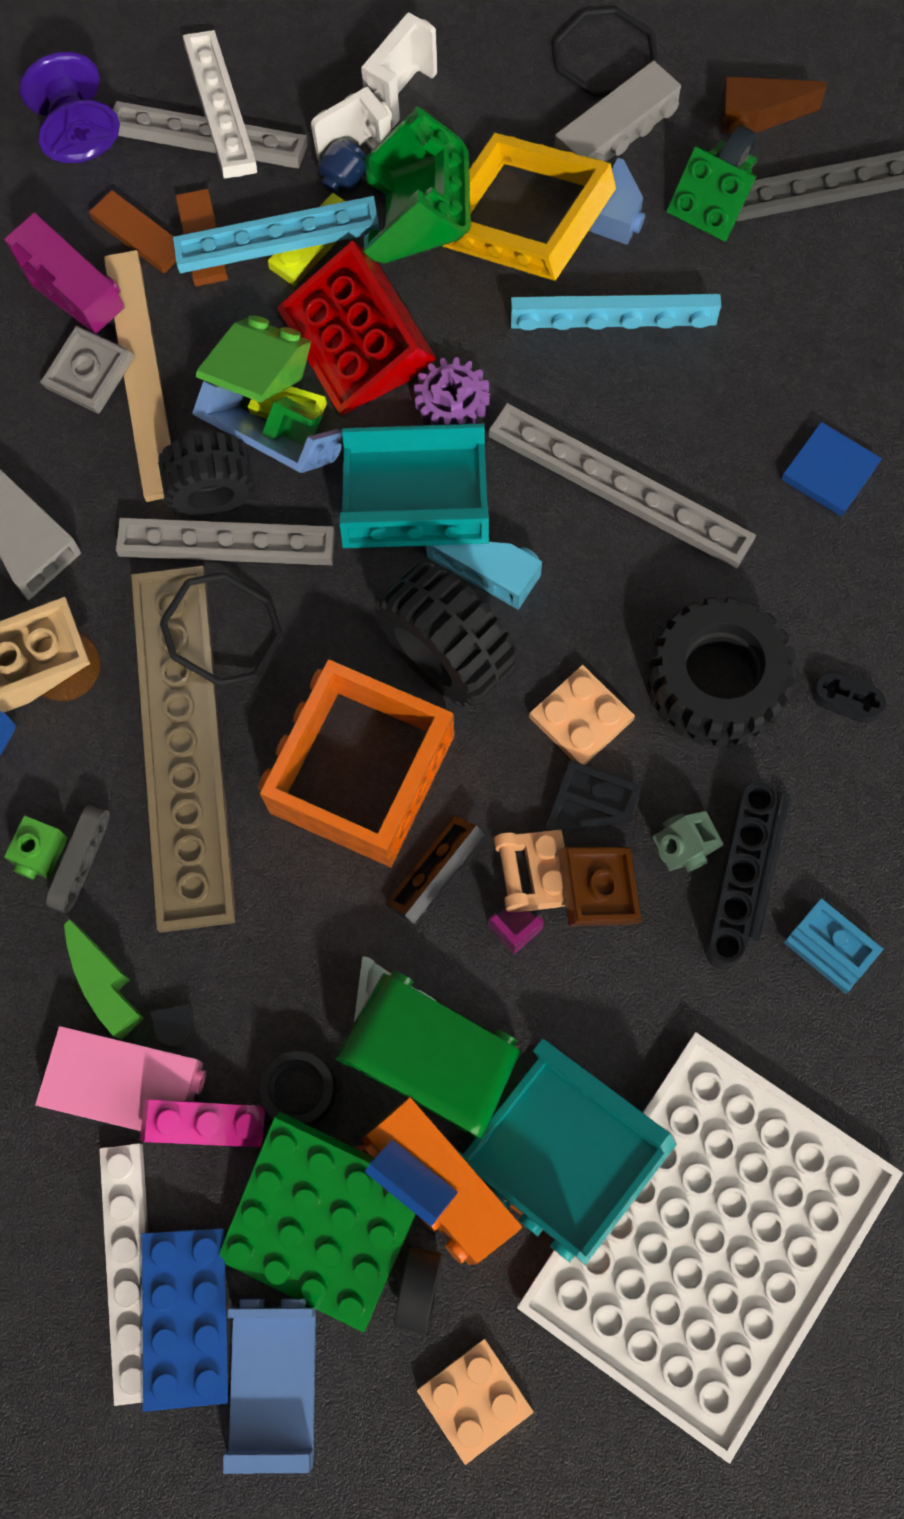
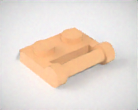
[494,830,566,913]

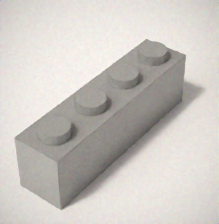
[555,60,681,162]

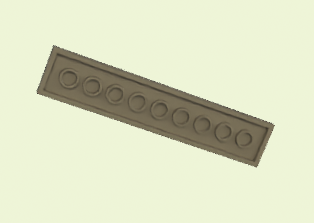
[131,566,236,933]

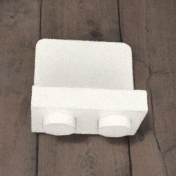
[311,87,393,162]

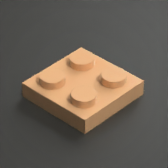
[529,665,635,765]
[417,1338,534,1465]

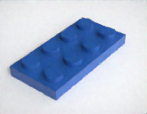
[140,1229,228,1412]

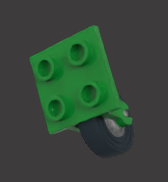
[666,126,757,242]

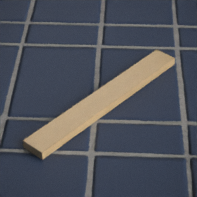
[104,250,172,502]

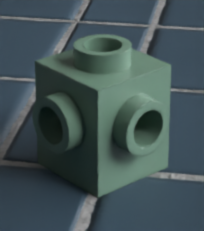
[652,811,724,872]

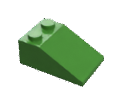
[196,315,311,402]

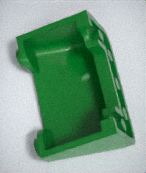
[364,106,471,263]
[334,970,520,1139]

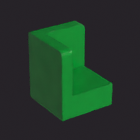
[262,397,323,446]

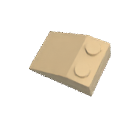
[0,597,90,713]

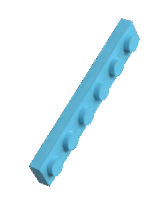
[173,196,380,273]
[511,294,721,330]

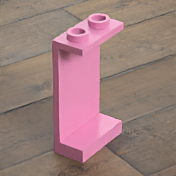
[35,1026,206,1131]

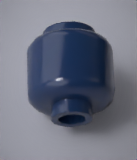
[317,140,366,194]

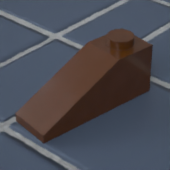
[721,77,827,133]

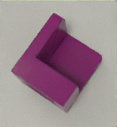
[488,908,544,954]

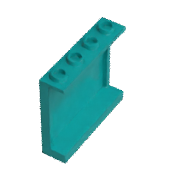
[340,424,489,548]
[456,1039,677,1265]

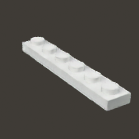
[183,30,257,179]
[100,1144,148,1406]

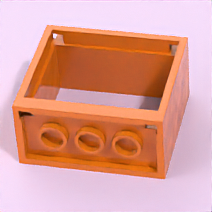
[259,659,455,868]

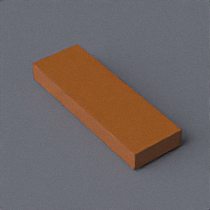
[176,189,228,287]
[89,190,176,274]

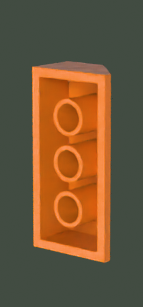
[361,1097,522,1265]

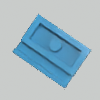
[783,898,883,994]

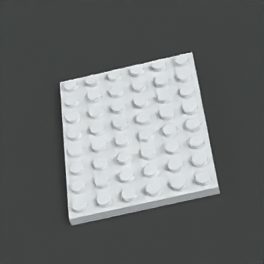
[517,1032,903,1464]

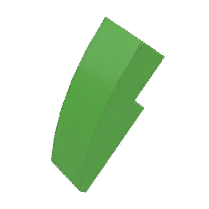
[64,919,144,1040]

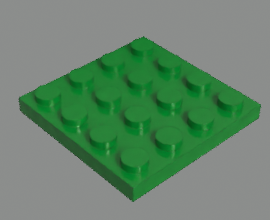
[219,1112,416,1333]

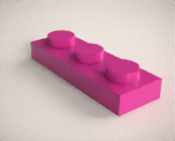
[140,1099,265,1147]

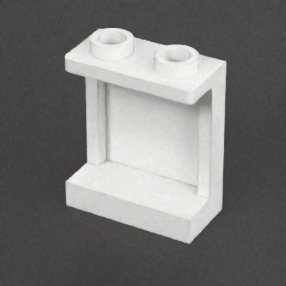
[361,12,437,129]

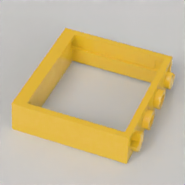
[442,133,616,281]

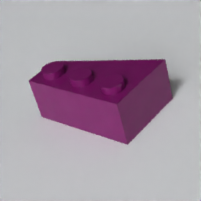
[4,213,125,334]

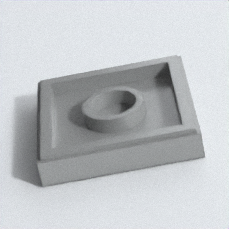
[40,325,135,414]

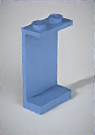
[192,381,342,473]
[223,1298,316,1474]

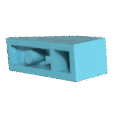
[426,542,542,610]

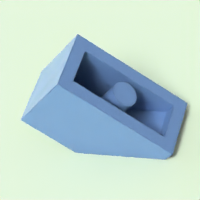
[590,157,645,245]

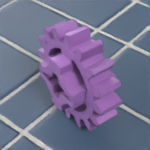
[414,357,490,425]

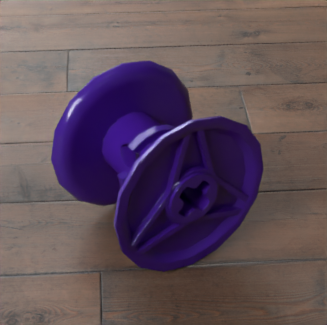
[19,52,120,164]

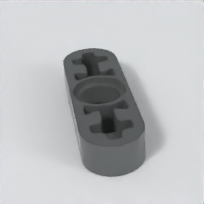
[46,804,110,913]

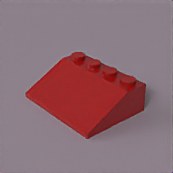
[277,241,437,415]

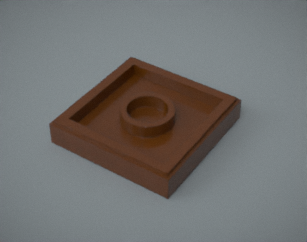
[558,847,642,926]

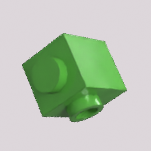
[4,816,68,880]

